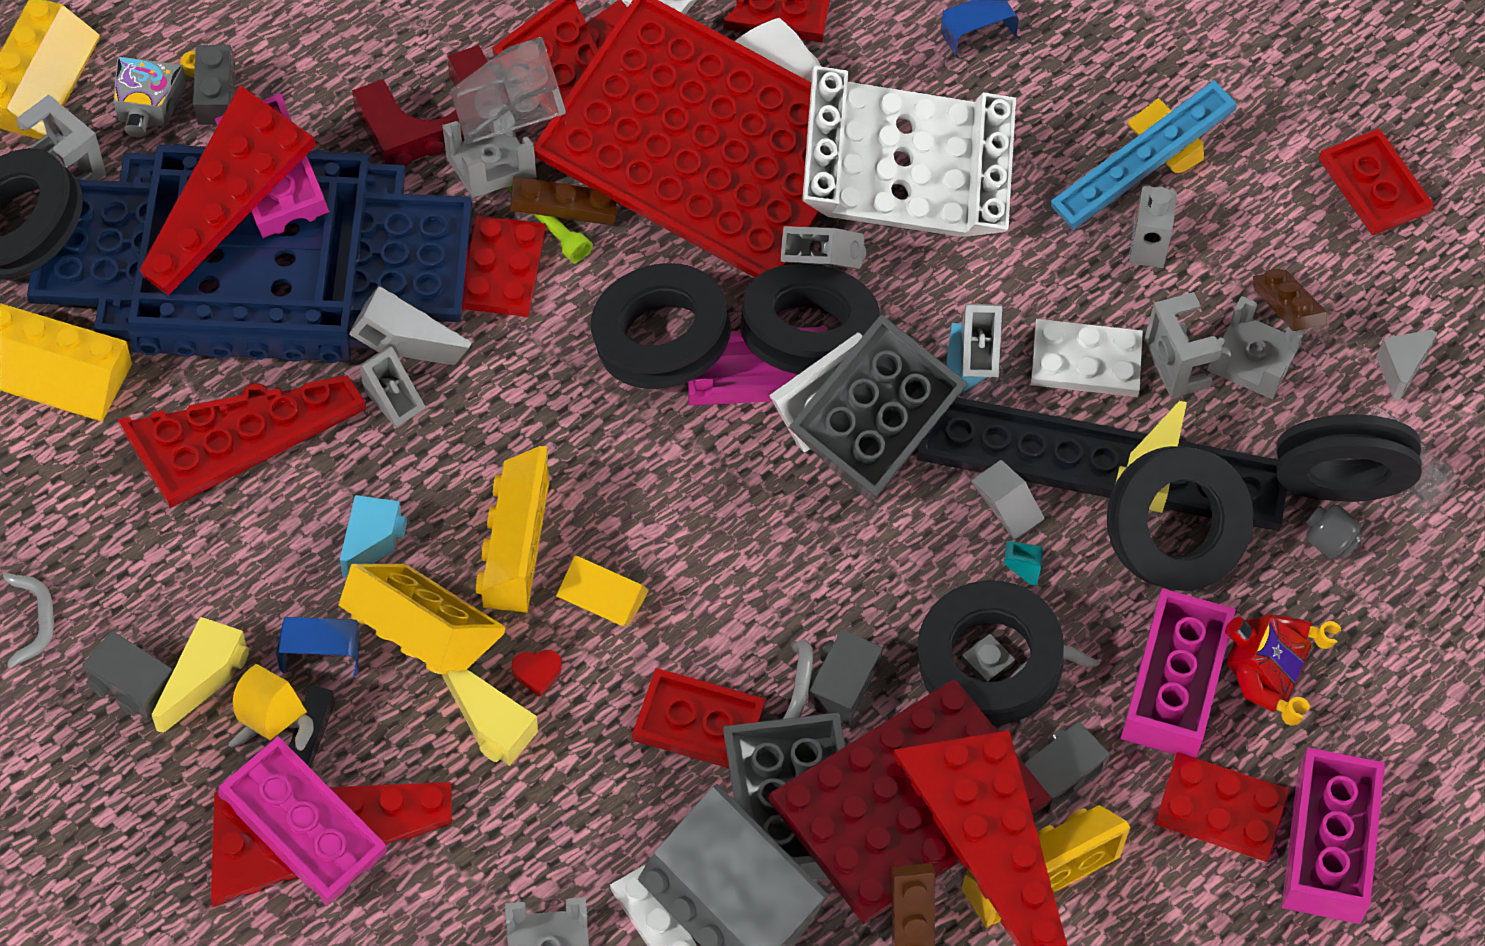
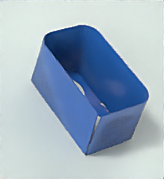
[941,0,1019,59]
[276,617,360,676]

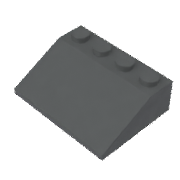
[788,314,968,503]
[723,712,845,880]
[637,784,829,946]

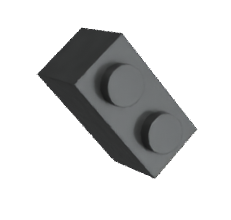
[193,45,236,125]
[807,629,883,725]
[82,631,173,719]
[1022,721,1110,814]

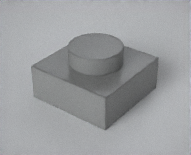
[961,634,1015,682]

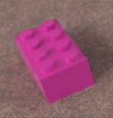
[1120,588,1236,758]
[1281,747,1385,924]

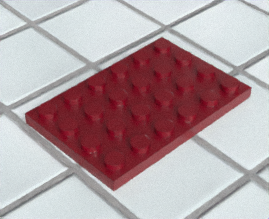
[768,679,1051,925]

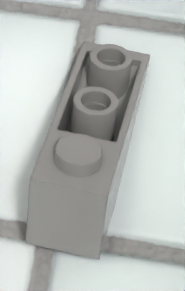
[349,286,472,365]

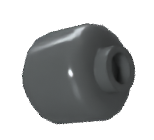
[1306,504,1363,559]

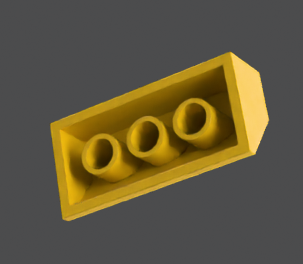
[0,0,100,139]
[0,303,132,422]
[476,446,549,613]
[338,564,506,675]
[962,805,1131,928]

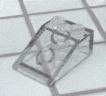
[450,37,566,144]

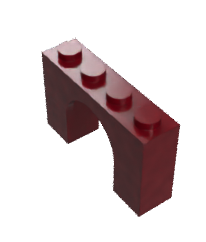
[352,45,512,166]

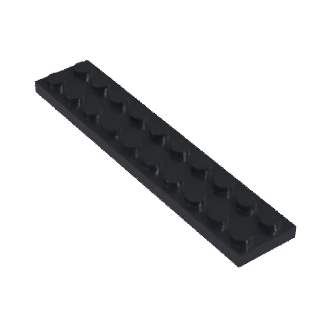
[917,397,1287,531]

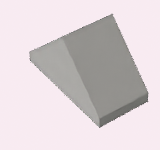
[961,303,1002,377]
[1376,330,1437,401]
[360,346,426,427]
[971,460,1045,540]

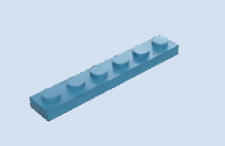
[1051,80,1237,231]

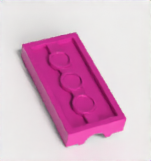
[215,93,330,238]
[687,326,828,406]
[218,736,387,906]

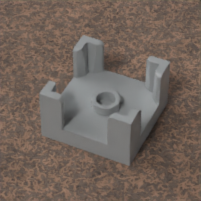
[16,94,106,180]
[442,105,537,198]
[1144,292,1222,398]
[1207,296,1306,400]
[505,897,589,946]

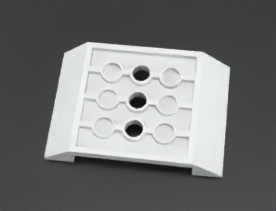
[802,65,1016,237]

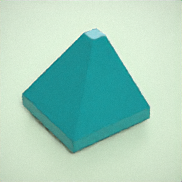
[1003,541,1043,586]

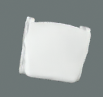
[735,18,821,82]

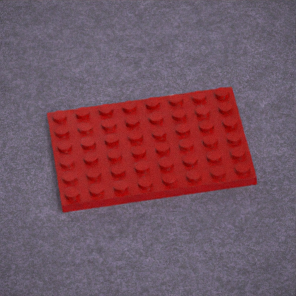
[534,0,820,278]

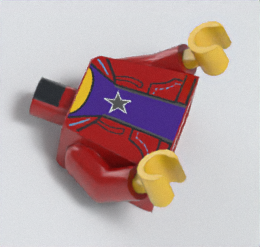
[1225,614,1341,726]

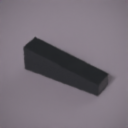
[289,685,335,769]

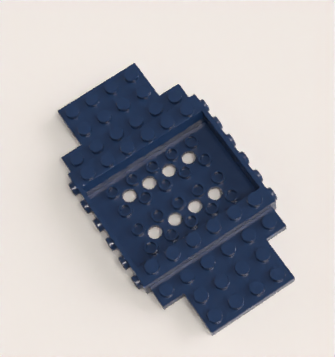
[27,144,472,363]

